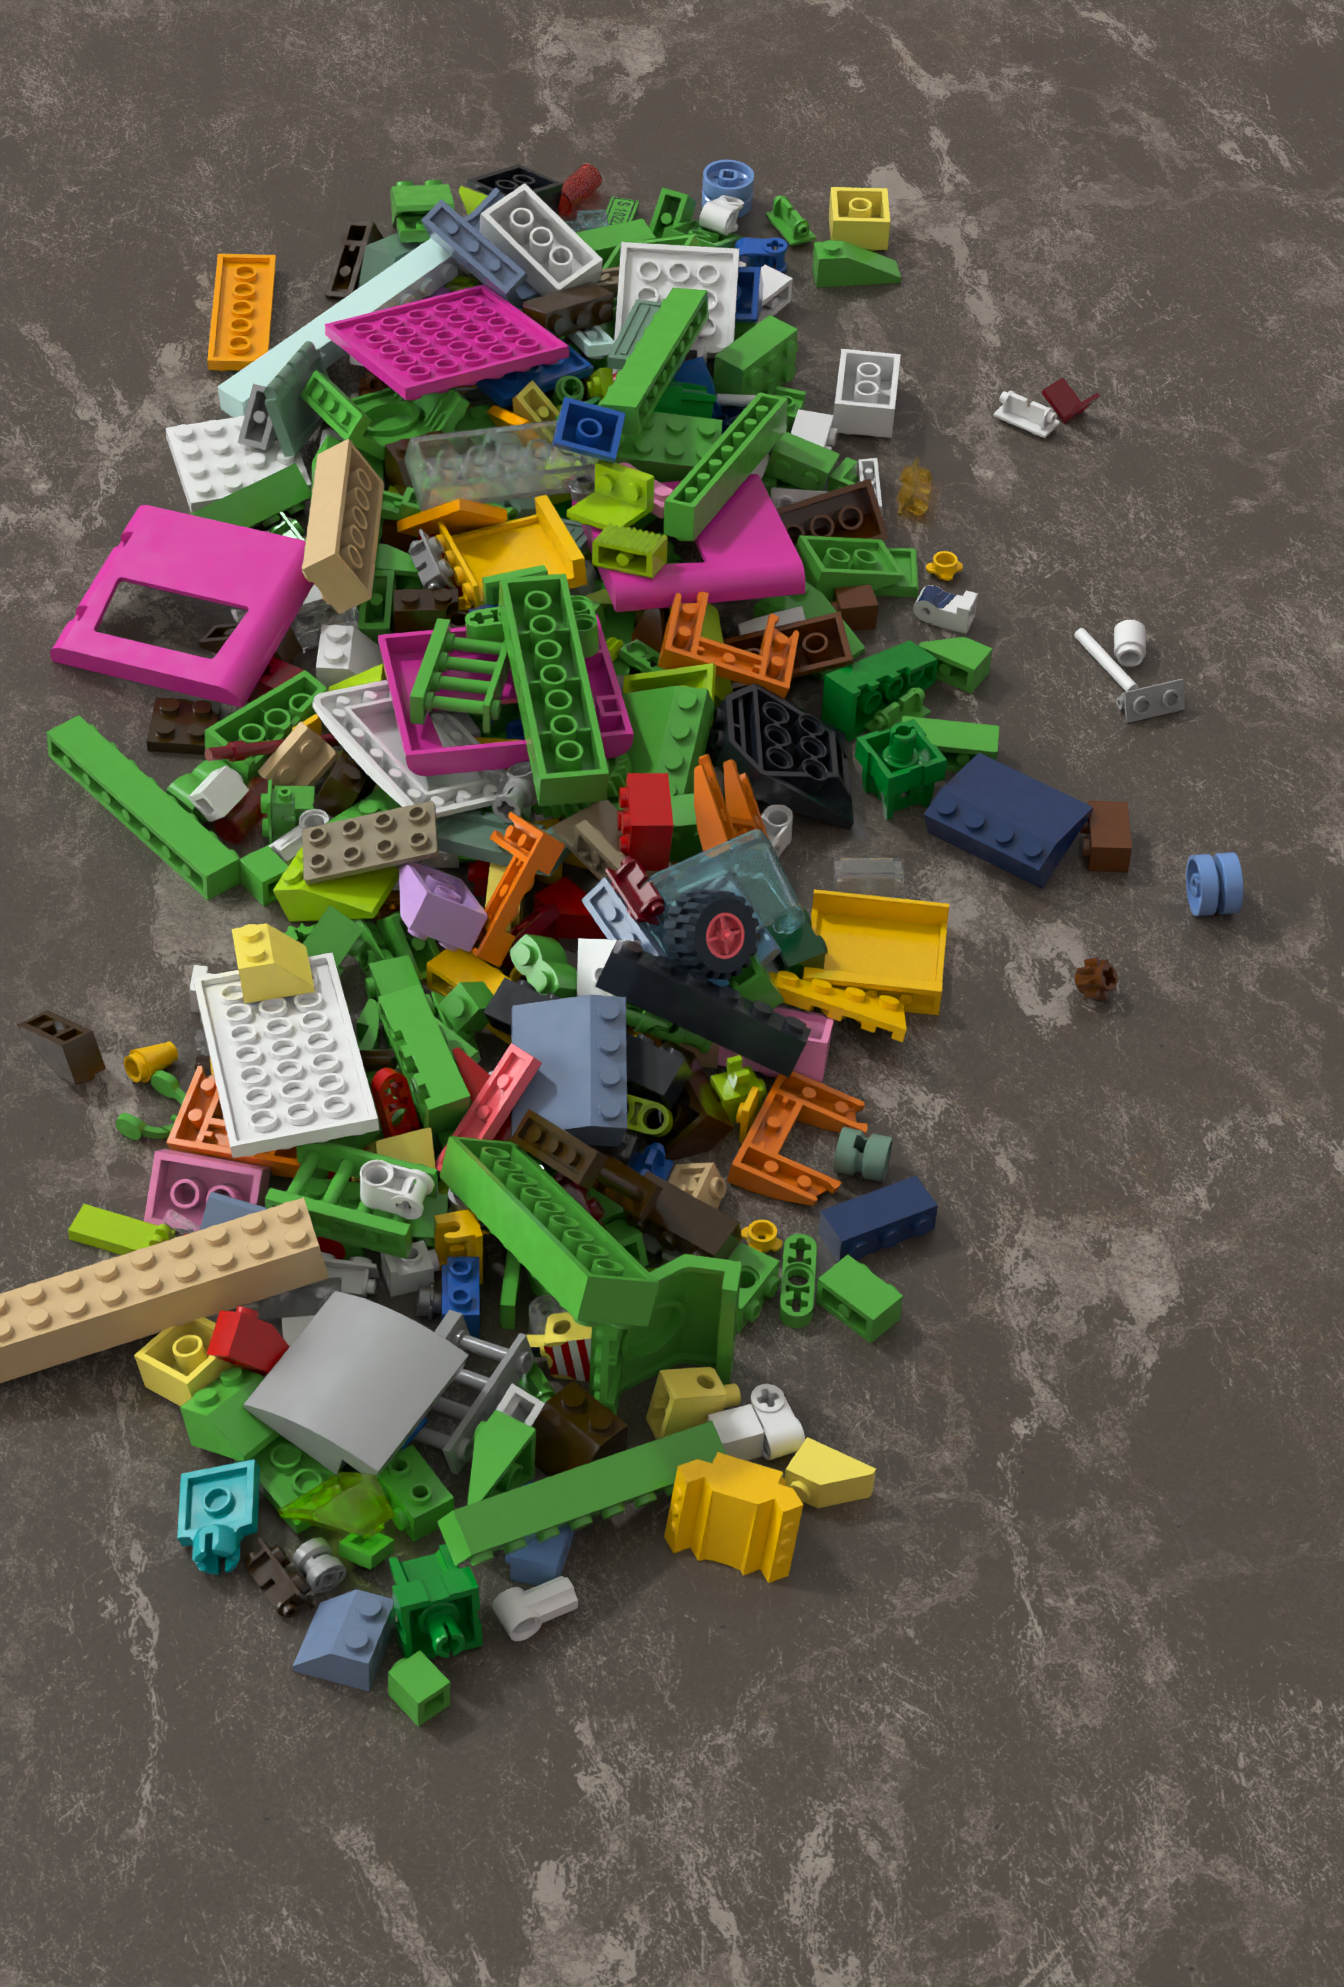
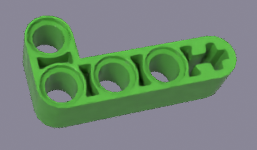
[465,595,599,658]

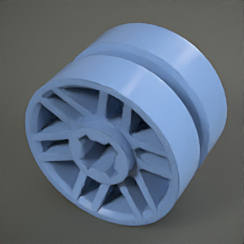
[701,160,754,218]
[1186,852,1243,916]

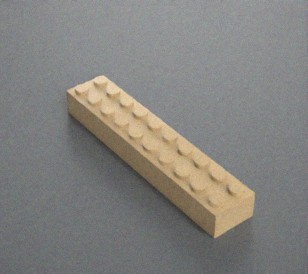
[0,1197,329,1383]

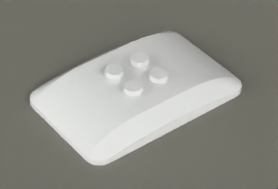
[313,680,509,818]

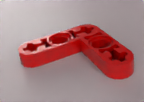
[327,1068,420,1183]

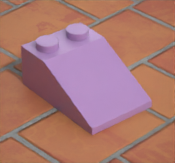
[399,861,488,952]

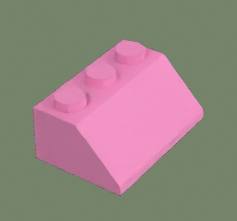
[718,1006,834,1082]
[144,1149,271,1232]

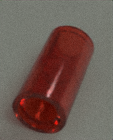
[558,164,602,216]
[215,777,274,844]

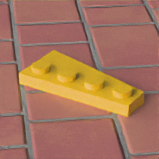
[769,971,907,1042]

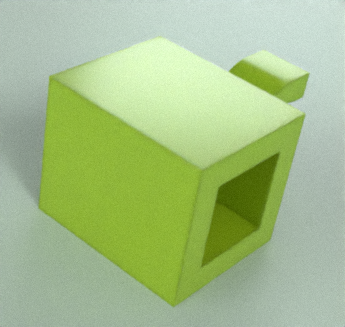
[710,1055,767,1122]

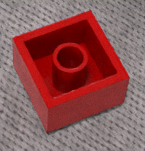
[616,773,674,871]

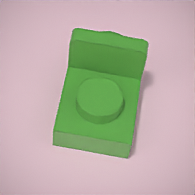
[828,457,859,492]

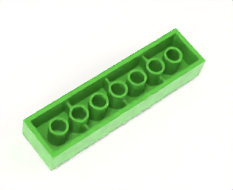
[499,574,609,806]

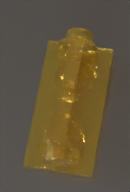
[897,456,932,516]

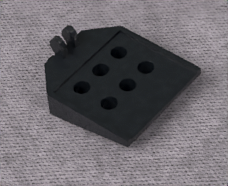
[705,684,854,830]

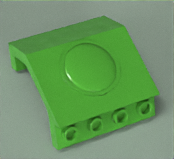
[299,370,470,460]
[589,1254,742,1415]

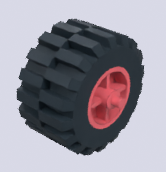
[663,889,760,980]

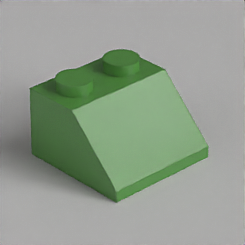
[180,1366,280,1462]

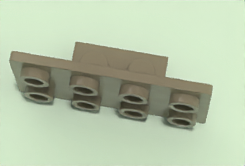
[553,800,689,901]
[302,801,439,884]

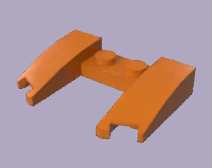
[657,592,799,699]
[694,754,774,858]
[471,812,565,968]
[166,1065,301,1178]
[726,1071,868,1206]

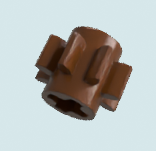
[1075,957,1118,1001]

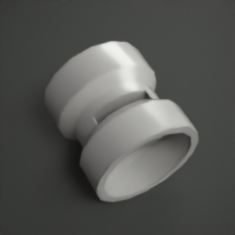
[292,1537,347,1594]

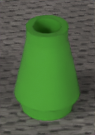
[550,376,584,407]

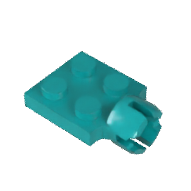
[177,1459,260,1575]

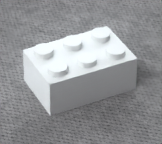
[833,349,901,438]

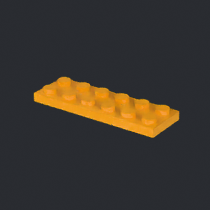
[207,254,276,371]

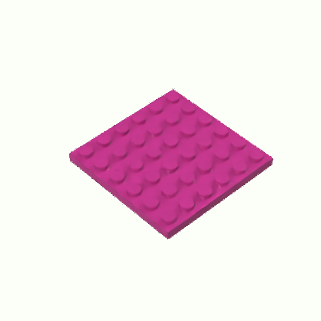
[325,284,569,400]

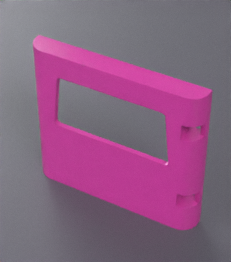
[572,474,805,612]
[50,505,314,708]
[378,615,634,776]

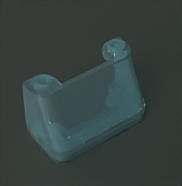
[644,829,804,960]

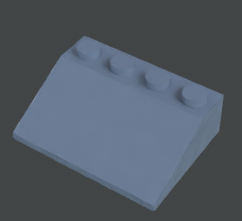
[511,995,627,1147]

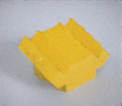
[664,1452,803,1583]

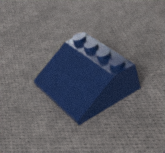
[924,753,1093,889]

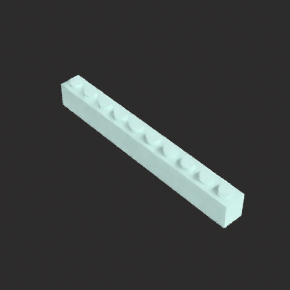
[217,238,458,418]

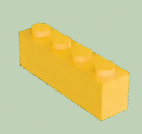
[427,948,511,1045]

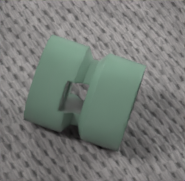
[833,1127,893,1183]

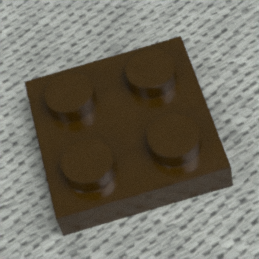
[146,697,221,755]

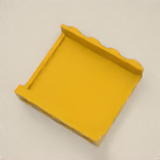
[435,495,588,608]
[803,889,950,1016]

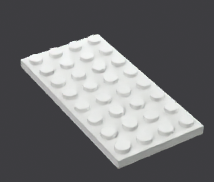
[193,952,379,1158]

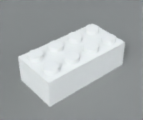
[479,183,603,296]

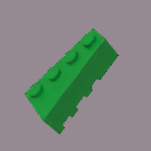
[821,640,938,742]

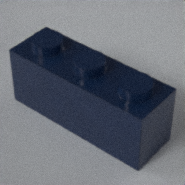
[818,1176,938,1263]

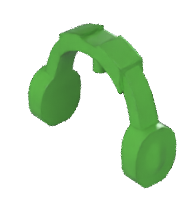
[116,1070,186,1140]

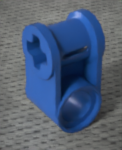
[734,237,788,274]

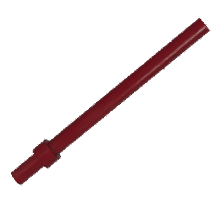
[205,734,342,762]

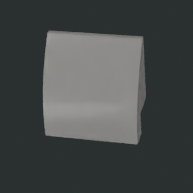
[243,1291,469,1482]

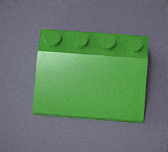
[607,686,715,803]

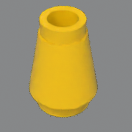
[124,1041,178,1083]

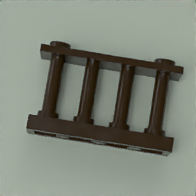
[510,1108,663,1221]

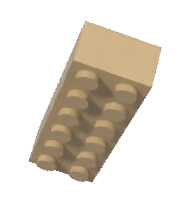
[302,439,384,614]

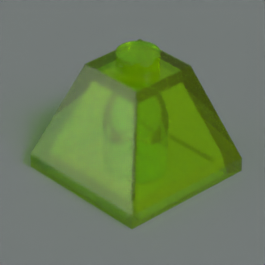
[277,1472,395,1538]

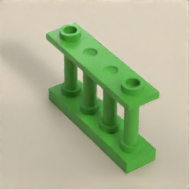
[410,618,511,733]
[265,1141,438,1259]

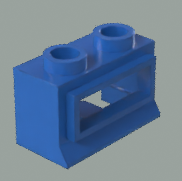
[442,1257,480,1339]

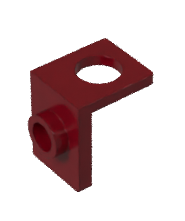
[1041,378,1100,424]

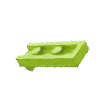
[68,1204,176,1255]

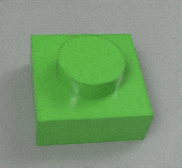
[338,1525,394,1570]

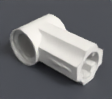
[269,809,329,866]
[492,1576,578,1641]

